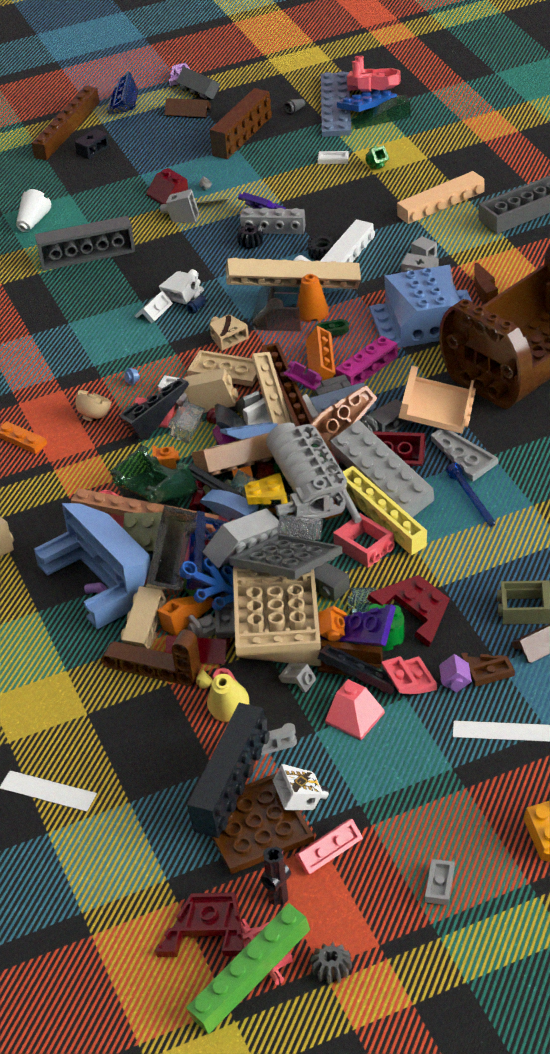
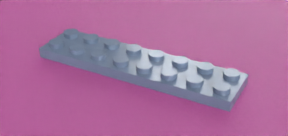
[321,71,351,137]

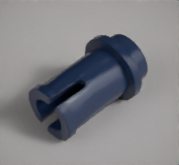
[186,295,206,313]

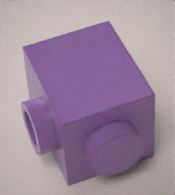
[439,654,472,693]

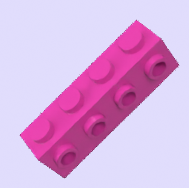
[335,336,398,386]

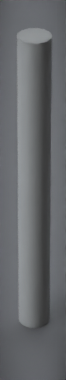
[328,469,362,523]

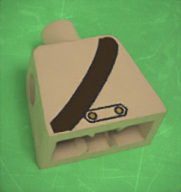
[210,315,249,351]

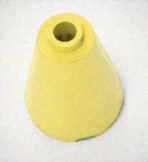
[207,674,249,722]

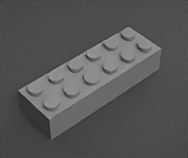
[330,420,434,517]

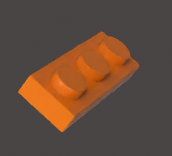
[0,421,47,454]

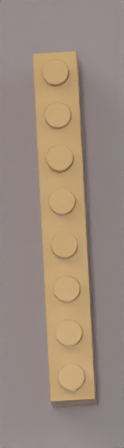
[225,258,361,289]

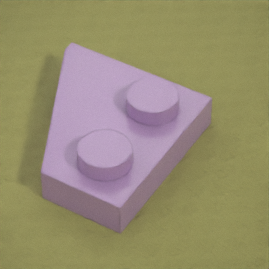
[169,63,191,86]

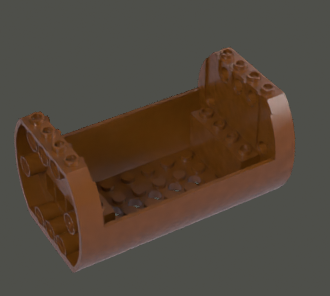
[439,245,550,410]

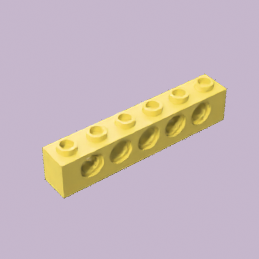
[343,466,427,555]

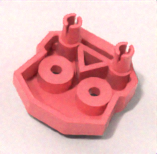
[347,56,401,92]

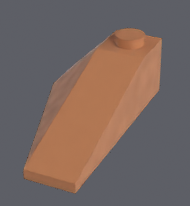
[310,385,377,451]

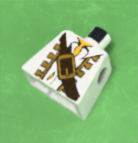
[273,764,329,810]

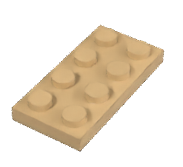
[187,350,257,387]

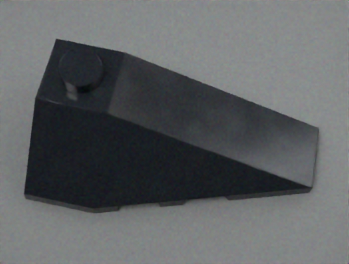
[118,378,189,440]

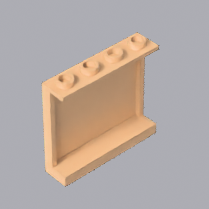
[398,366,476,433]

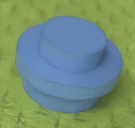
[124,368,139,385]

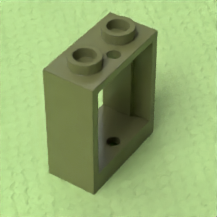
[497,580,550,624]

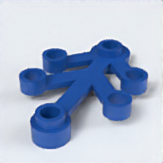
[179,558,234,611]

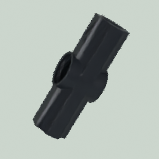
[260,846,291,906]

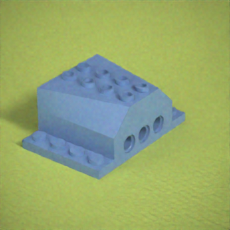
[369,265,472,348]

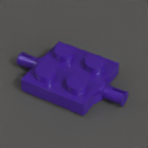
[238,192,286,209]

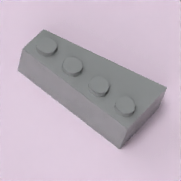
[203,508,282,568]

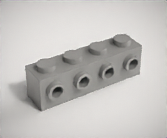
[240,208,306,234]

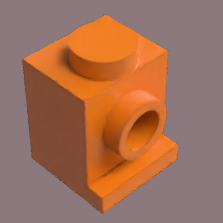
[152,446,180,471]
[318,606,347,641]

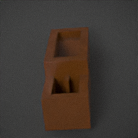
[474,262,498,304]

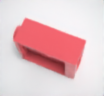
[333,513,395,568]

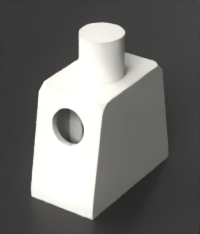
[159,269,199,304]

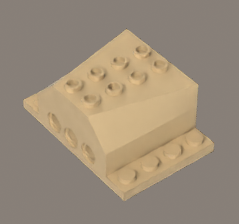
[233,567,321,666]

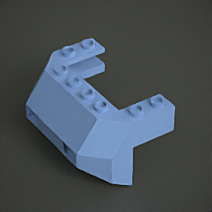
[34,503,151,630]

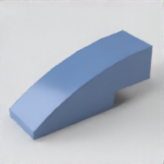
[200,489,259,521]

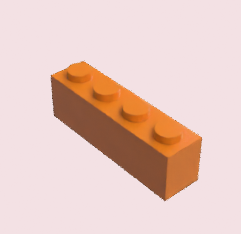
[306,326,336,381]

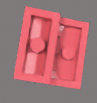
[381,656,437,694]

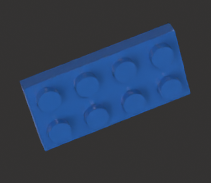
[337,89,397,112]

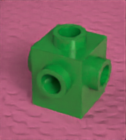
[365,145,389,169]

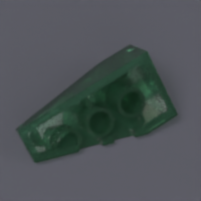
[351,95,411,129]

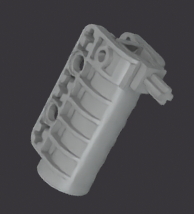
[266,423,347,521]

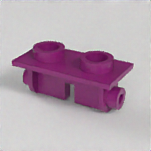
[284,361,322,391]

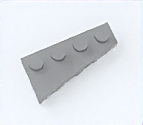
[431,428,498,481]

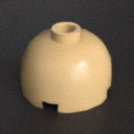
[75,390,112,421]

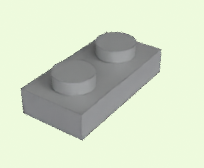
[425,859,455,905]

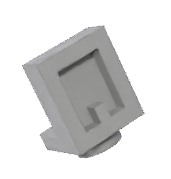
[187,614,216,638]
[279,663,316,692]

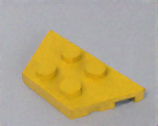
[244,473,288,505]

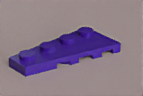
[320,604,396,646]

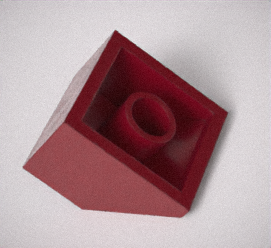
[146,168,188,204]

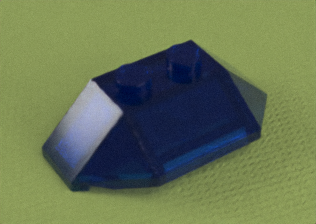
[107,72,138,114]

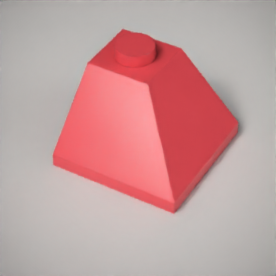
[325,679,385,740]

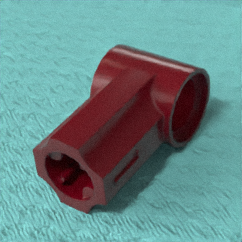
[189,480,207,512]

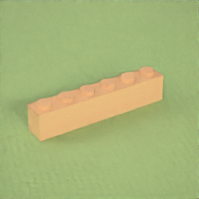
[397,171,484,224]

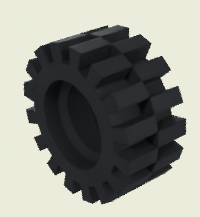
[308,235,336,261]

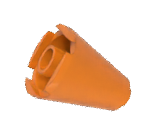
[296,274,329,322]

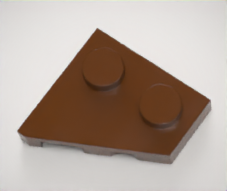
[461,653,515,687]

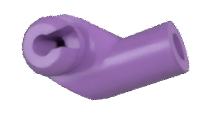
[84,582,108,594]

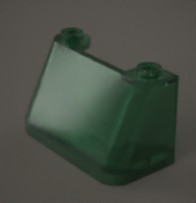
[110,445,198,503]

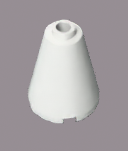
[16,189,51,232]

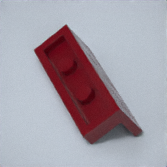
[165,635,230,664]

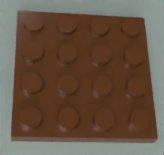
[211,773,314,874]

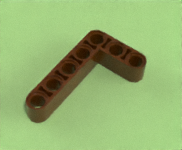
[101,629,201,686]

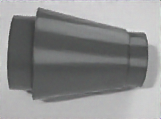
[284,99,305,114]

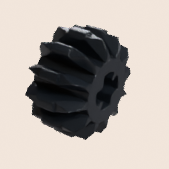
[237,224,263,249]

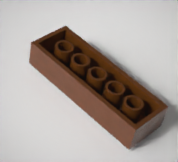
[210,88,272,159]

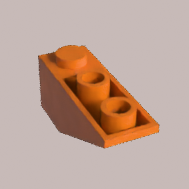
[157,595,214,635]

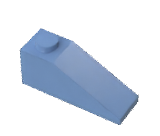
[220,422,278,440]

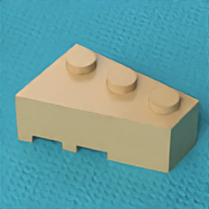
[121,586,167,649]

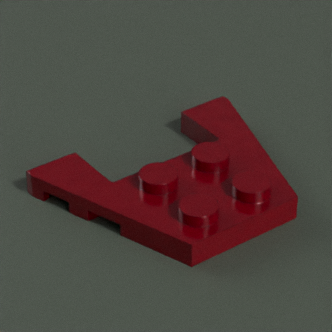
[367,575,450,647]
[154,892,244,957]

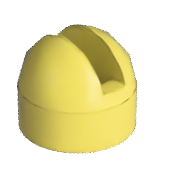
[196,670,213,689]

